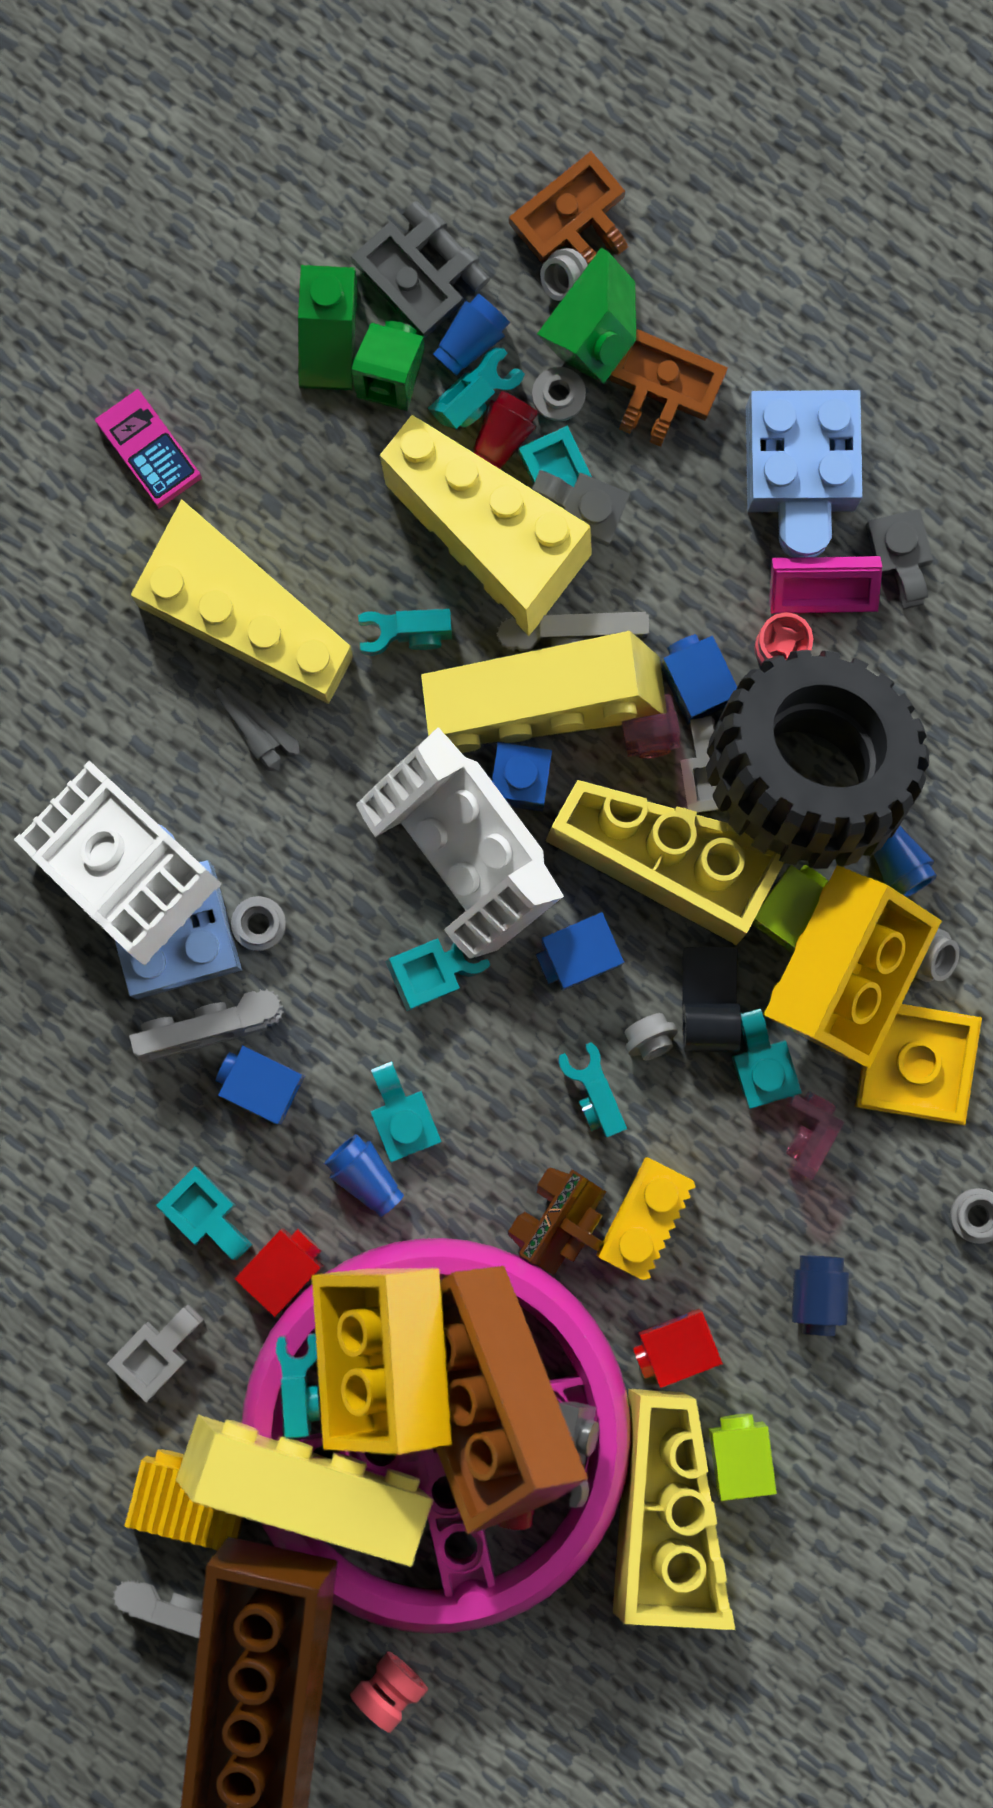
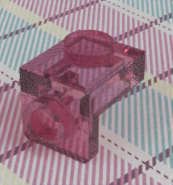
[622,694,681,759]

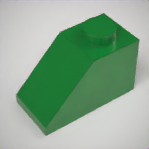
[537,248,636,383]
[298,265,358,391]
[352,321,425,411]

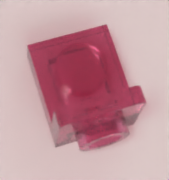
[786,1091,844,1180]

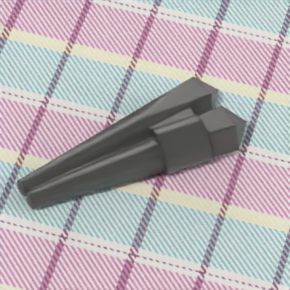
[214,681,299,771]

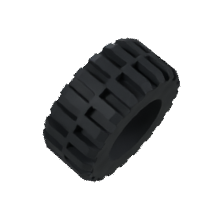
[706,650,929,869]

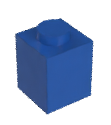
[661,634,737,724]
[492,742,552,812]
[536,912,624,991]
[215,1046,305,1125]

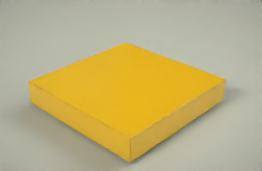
[855,1004,982,1126]

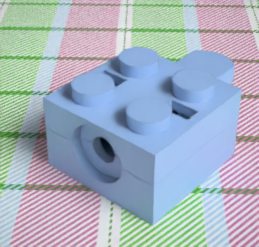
[746,390,862,558]
[114,824,242,999]

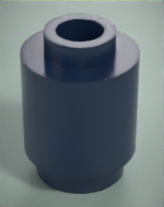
[792,1255,849,1336]

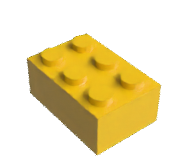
[763,865,942,1069]
[312,1268,451,1454]

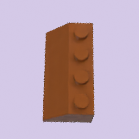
[436,1265,588,1534]

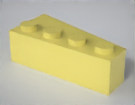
[380,415,592,636]
[131,499,353,704]
[421,631,668,753]
[546,780,784,945]
[613,1389,735,1630]
[176,1415,433,1567]

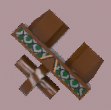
[508,1168,606,1275]

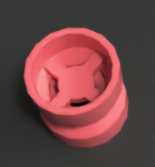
[754,612,814,665]
[350,1651,428,1733]

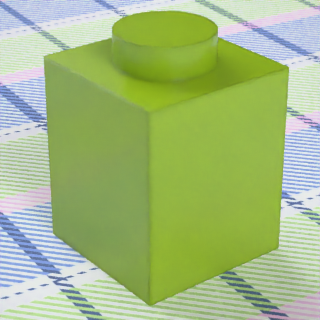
[752,865,829,953]
[708,1414,777,1501]

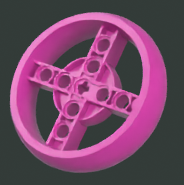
[241,1238,631,1634]

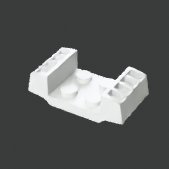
[356,727,564,958]
[14,761,222,966]

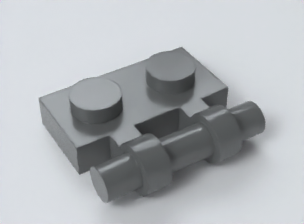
[351,201,491,339]

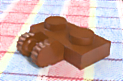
[509,151,628,264]
[607,329,728,447]

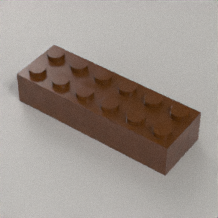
[181,1537,338,1808]

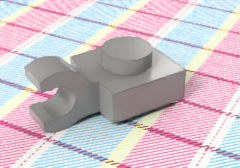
[680,716,718,813]
[107,1304,204,1402]

